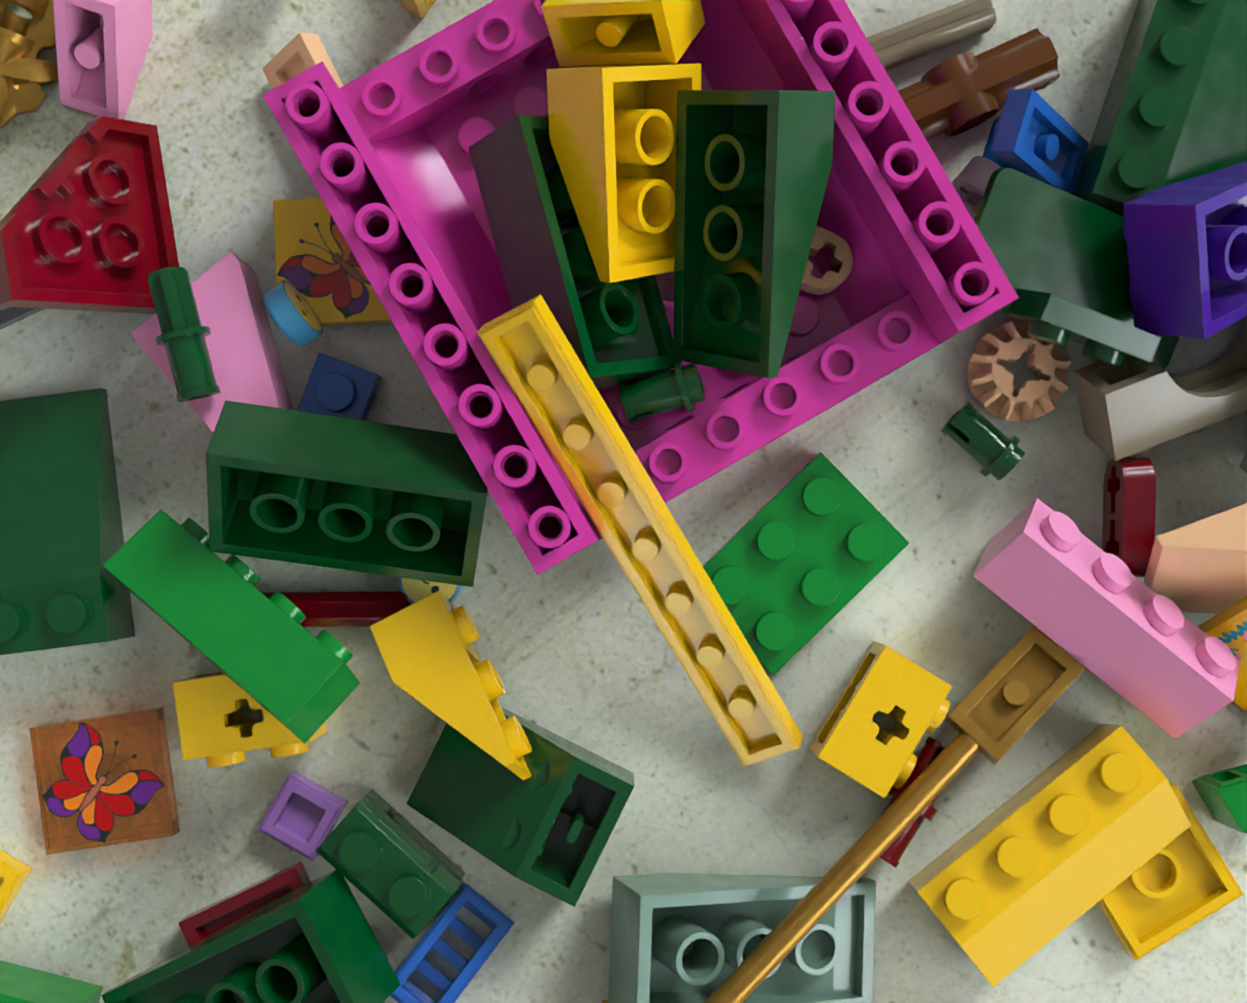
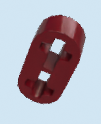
[1102,457,1156,578]

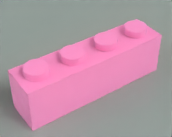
[973,498,1240,739]

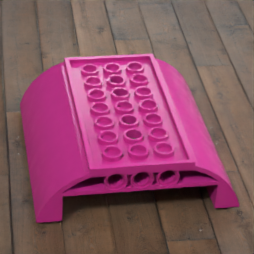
[263,0,1019,575]

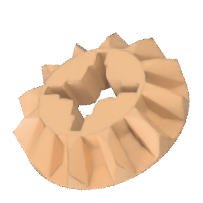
[967,321,1071,422]

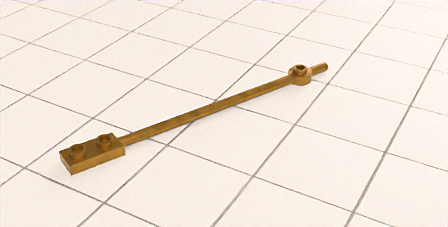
[704,626,1085,1003]

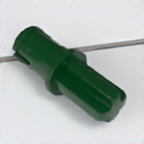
[148,267,221,402]

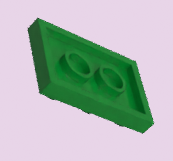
[702,452,909,676]

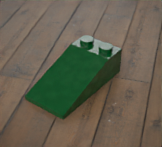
[673,90,836,378]
[0,388,135,655]
[101,870,401,1003]

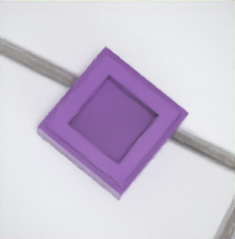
[257,771,348,861]

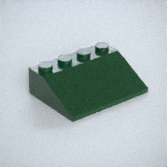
[1074,0,1247,216]

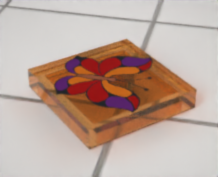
[29,707,180,855]

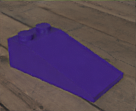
[1123,162,1247,339]

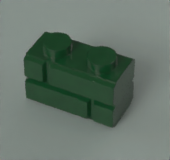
[315,789,465,939]

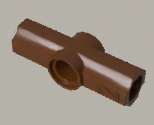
[897,28,1060,141]

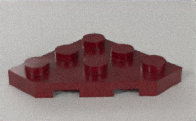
[0,116,179,314]

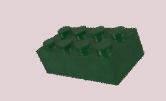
[206,400,488,587]

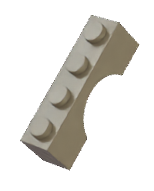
[1074,318,1247,461]

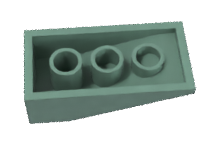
[608,873,876,1003]

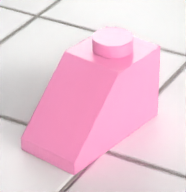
[53,0,153,119]

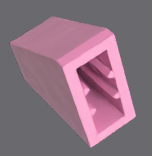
[131,251,293,433]

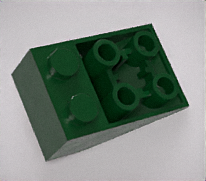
[406,707,634,907]

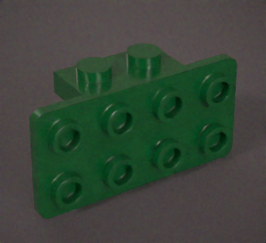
[974,168,1180,369]

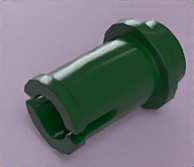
[619,360,706,423]
[941,401,1025,481]

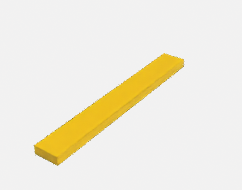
[477,294,803,767]

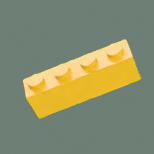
[908,724,1191,987]

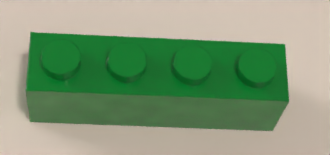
[103,509,360,744]

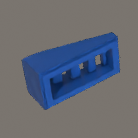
[390,883,515,1003]

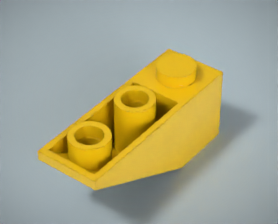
[370,591,532,781]

